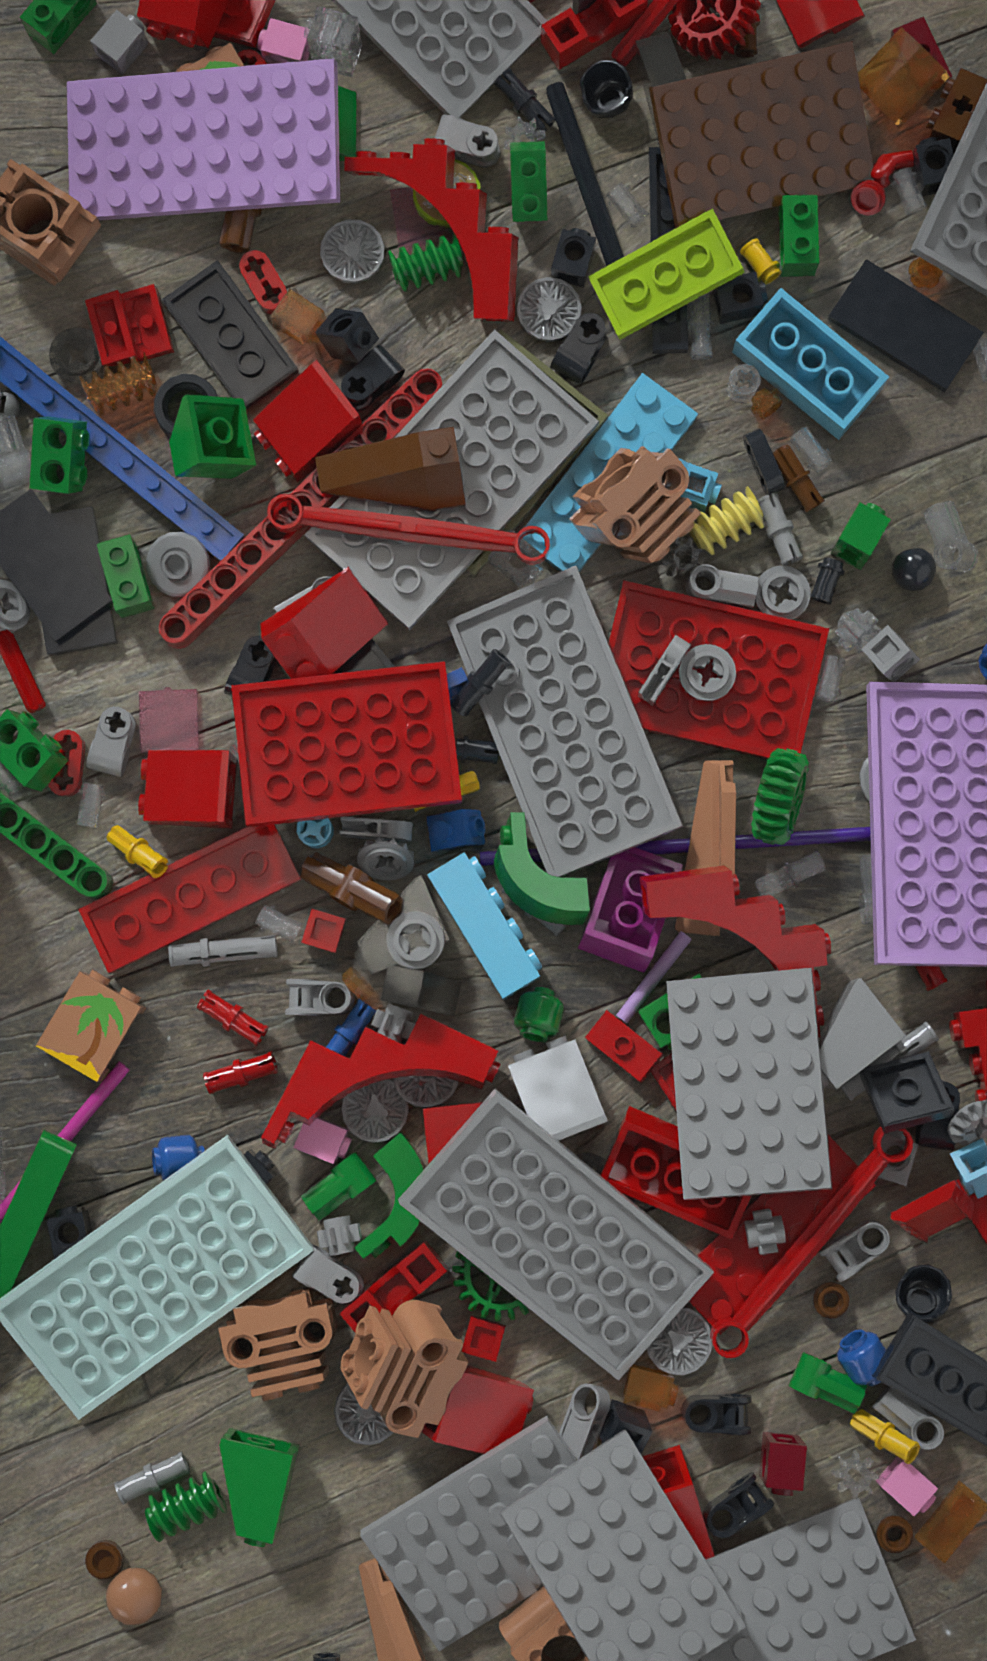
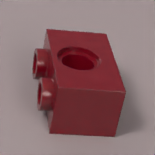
[759,1431,807,1496]

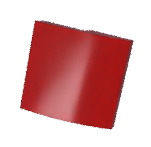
[777,0,865,49]
[85,284,175,367]

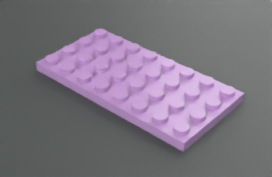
[67,58,340,220]
[866,682,987,967]

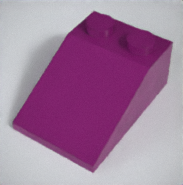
[577,847,683,973]

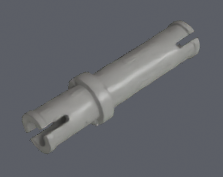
[168,935,278,967]
[840,1021,939,1101]

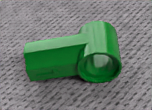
[301,1152,377,1221]
[788,1352,867,1414]

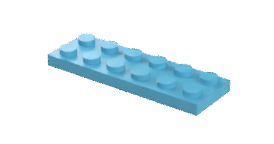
[520,373,698,572]

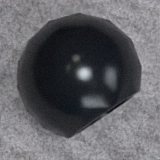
[892,548,936,591]

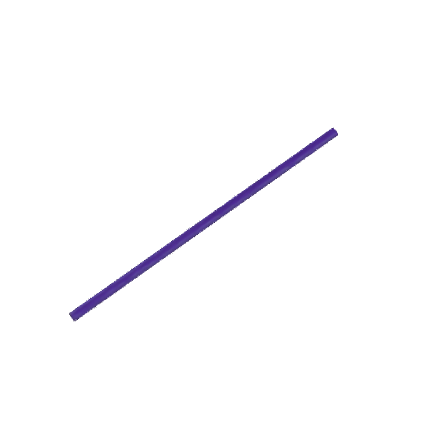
[480,827,871,866]

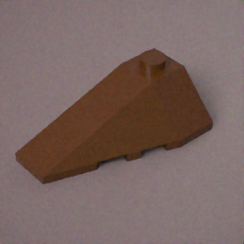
[315,426,466,511]

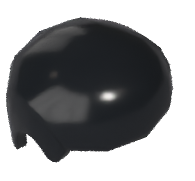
[580,60,634,118]
[895,1264,952,1323]

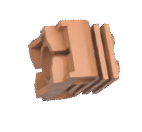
[0,159,101,286]
[569,446,701,563]
[218,1287,337,1401]
[340,1300,469,1438]
[499,1586,588,1661]

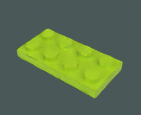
[588,208,745,340]

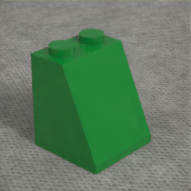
[219,1428,300,1547]

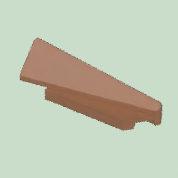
[675,760,736,936]
[359,1558,426,1661]

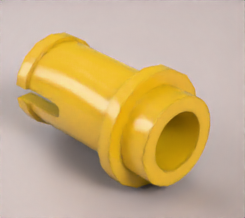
[740,238,781,285]

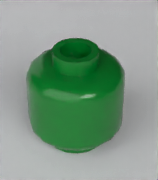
[514,987,564,1043]

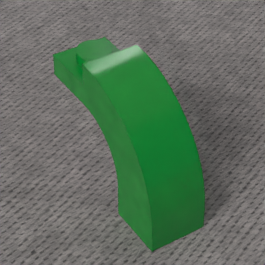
[494,812,590,925]
[355,1132,425,1259]

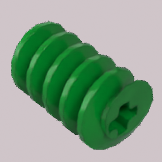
[388,233,464,292]
[145,1471,227,1542]

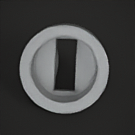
[0,392,20,422]

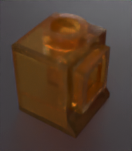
[270,288,326,345]
[622,1364,679,1412]

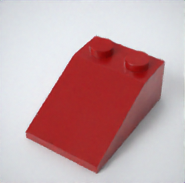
[260,567,388,679]

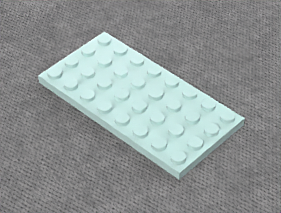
[0,1135,314,1420]

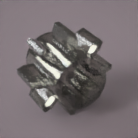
[657,536,702,578]

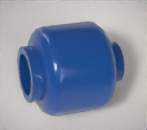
[152,1135,205,1181]
[837,1330,886,1386]

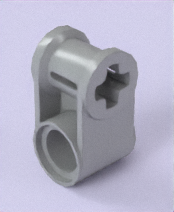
[435,115,500,168]
[86,706,136,777]
[285,979,355,1016]
[819,1220,890,1282]
[292,1244,364,1304]

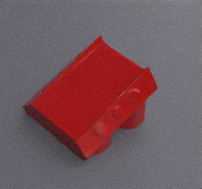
[891,1179,974,1244]

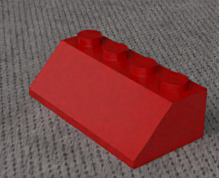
[600,1106,752,1240]

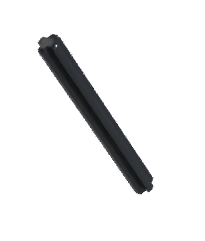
[546,82,624,266]

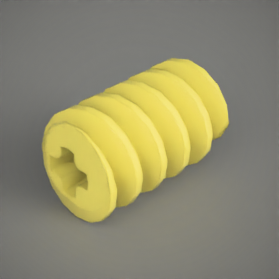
[689,486,764,555]

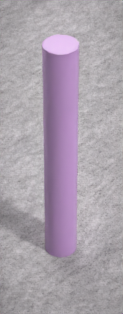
[616,931,692,1024]

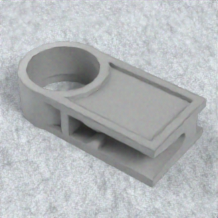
[638,635,691,706]
[339,817,413,842]
[559,1383,611,1460]

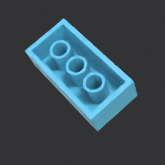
[732,288,889,440]
[427,852,542,1001]

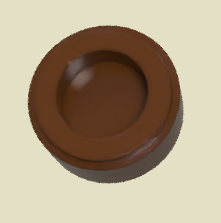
[85,1540,124,1579]

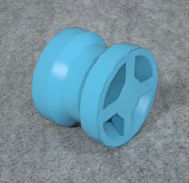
[296,818,334,849]

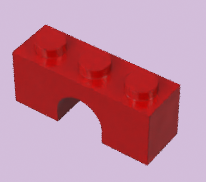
[541,0,648,70]
[340,1240,448,1333]

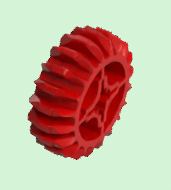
[668,0,761,61]

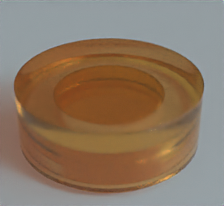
[341,966,375,1001]

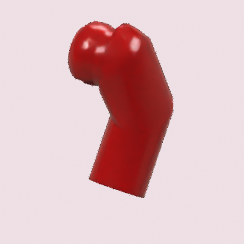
[871,150,914,188]

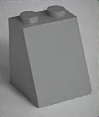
[819,978,906,1089]
[508,1035,608,1141]

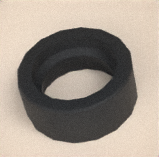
[154,374,218,438]

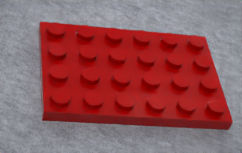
[609,580,830,759]
[231,661,462,828]

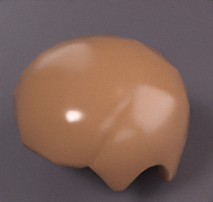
[106,1568,162,1625]

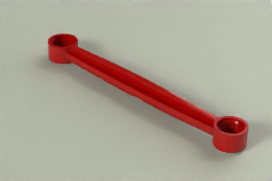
[267,494,550,565]
[710,1126,913,1358]

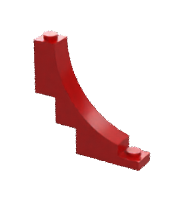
[261,1014,501,1150]

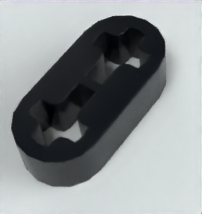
[743,429,785,495]

